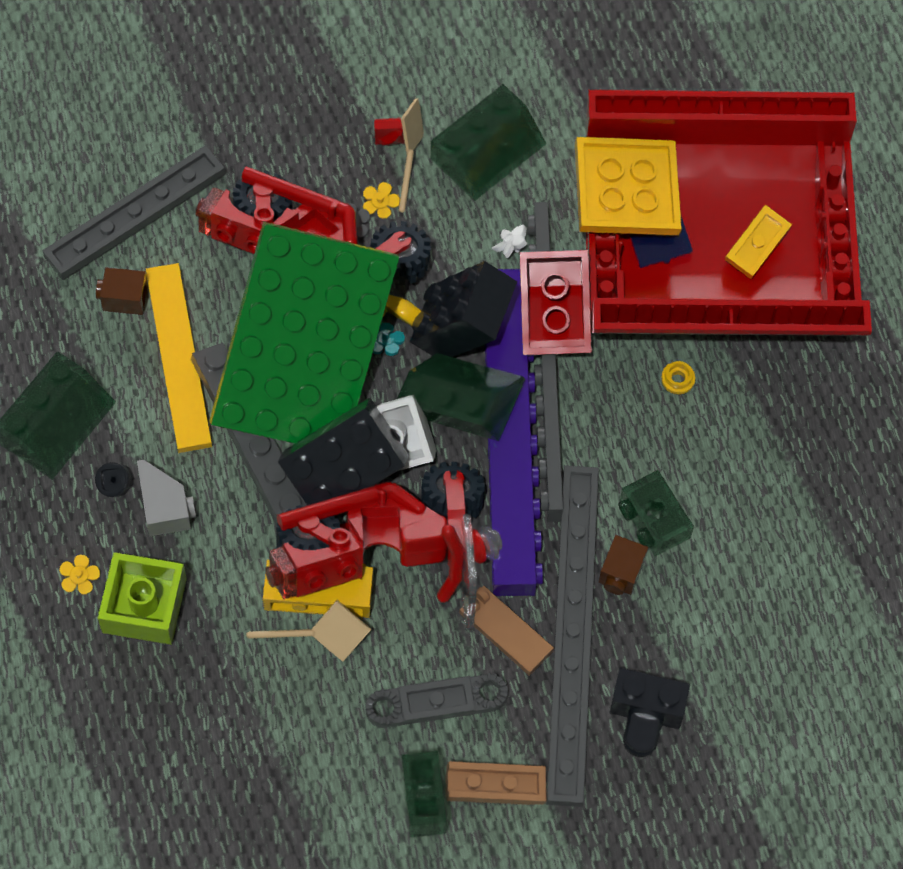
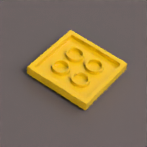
[575,137,682,235]

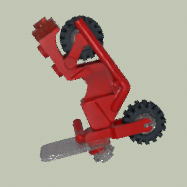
[196,166,431,285]
[265,461,502,630]

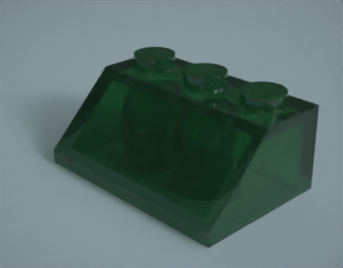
[430,84,546,201]
[0,351,116,480]
[397,353,525,441]

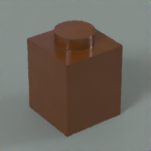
[96,267,148,315]
[598,535,648,595]

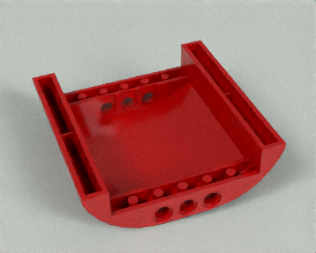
[586,90,872,336]

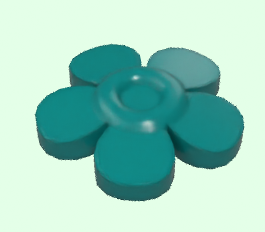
[373,323,405,356]

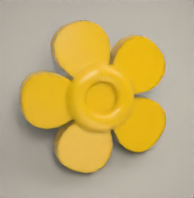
[363,182,400,219]
[59,555,100,594]

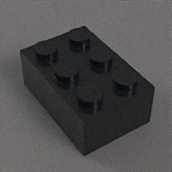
[409,261,517,361]
[278,398,408,505]

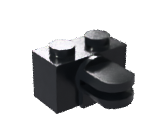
[609,668,690,757]

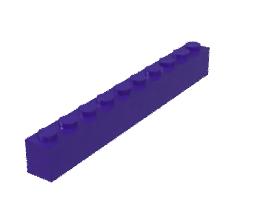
[485,269,543,596]

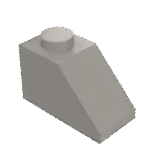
[137,460,196,536]

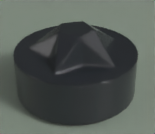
[95,462,132,497]

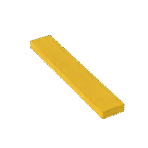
[146,263,212,453]

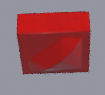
[374,118,405,145]

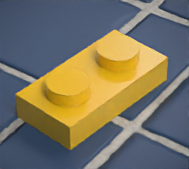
[724,205,792,279]

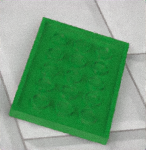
[209,221,399,443]

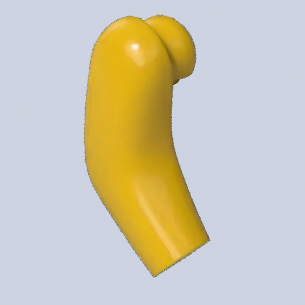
[382,295,422,327]

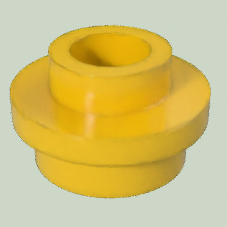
[661,361,695,394]

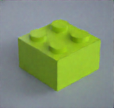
[98,552,187,645]

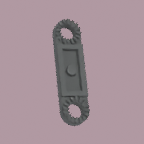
[365,673,508,728]

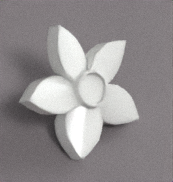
[492,224,527,259]

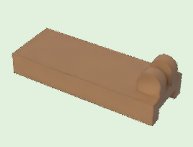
[459,586,554,676]
[445,761,546,804]

